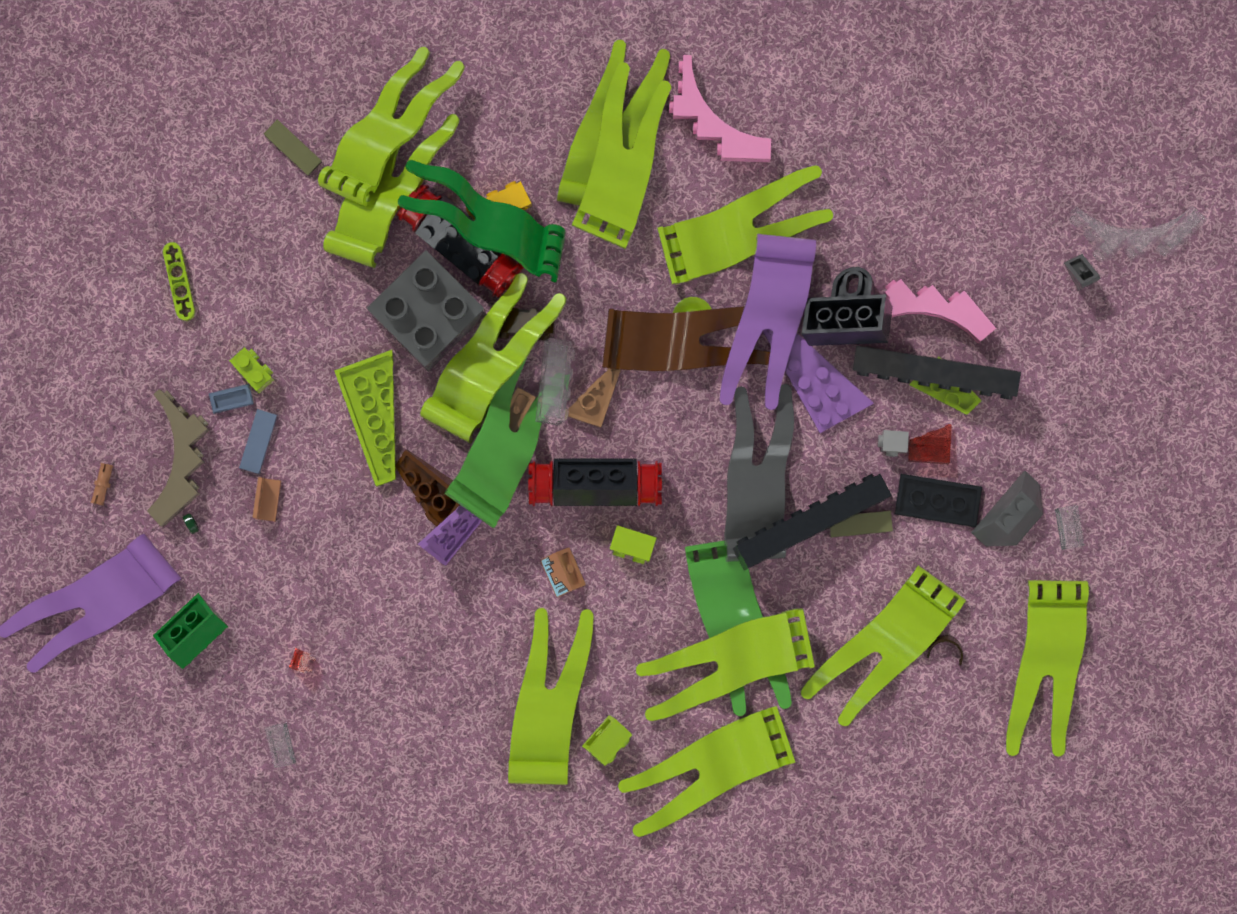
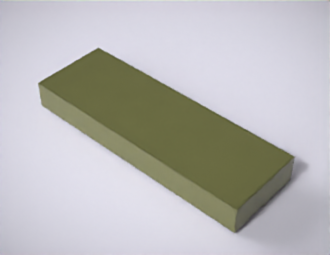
[264,119,322,176]
[830,511,893,538]

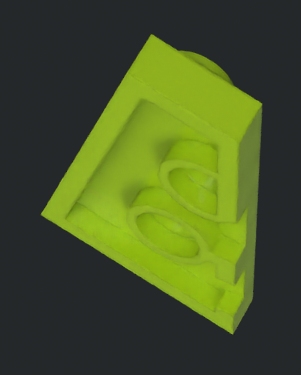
[909,356,982,415]

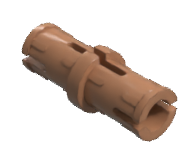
[90,463,114,506]

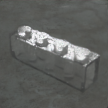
[535,338,575,426]

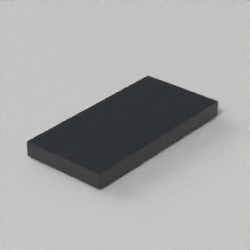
[894,474,982,528]

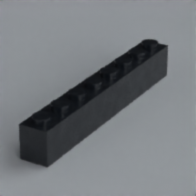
[853,345,1021,400]
[733,473,892,571]

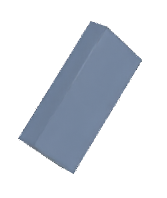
[209,384,254,414]

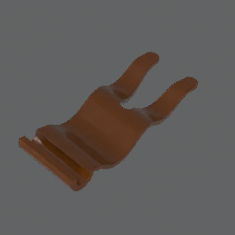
[602,306,770,371]

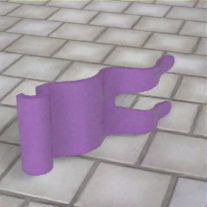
[720,234,816,410]
[0,534,182,672]

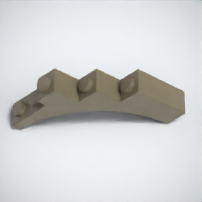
[147,389,210,527]

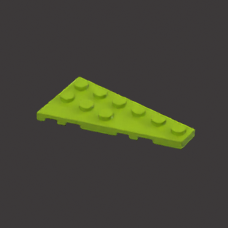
[334,350,396,487]

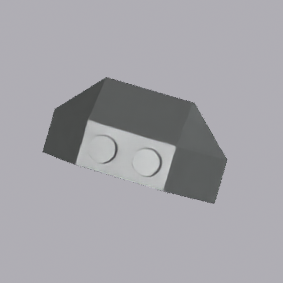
[971,470,1043,547]

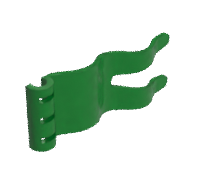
[398,160,566,283]

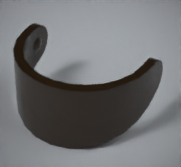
[926,635,963,666]

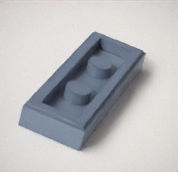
[239,409,278,474]

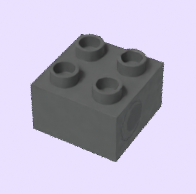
[367,250,486,372]

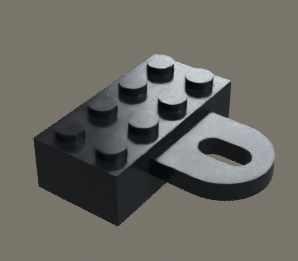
[802,267,893,346]

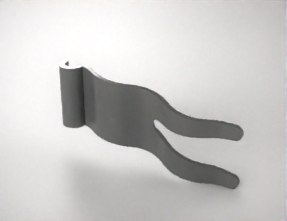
[724,384,794,562]

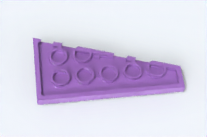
[763,329,874,433]
[418,505,482,566]

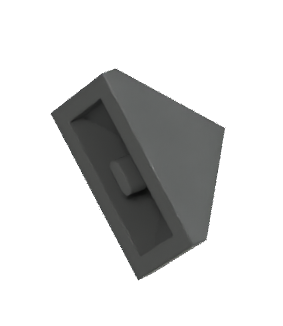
[1064,254,1101,291]

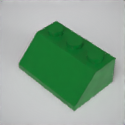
[153,593,228,669]

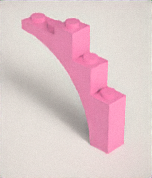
[669,55,771,162]
[884,279,996,343]

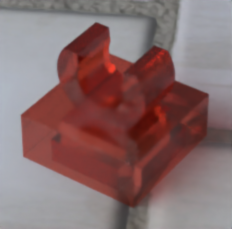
[289,648,316,673]

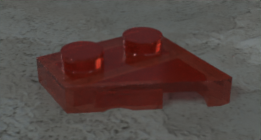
[908,424,952,465]

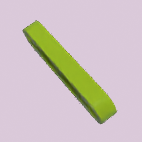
[163,242,195,321]

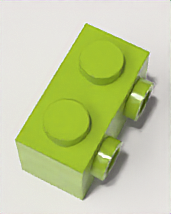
[229,347,274,393]
[610,525,656,565]
[582,715,632,766]

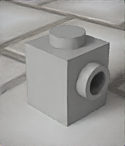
[878,430,909,457]

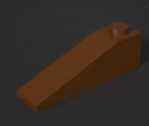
[396,449,460,527]

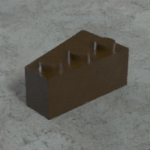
[497,308,555,341]

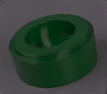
[183,513,199,535]

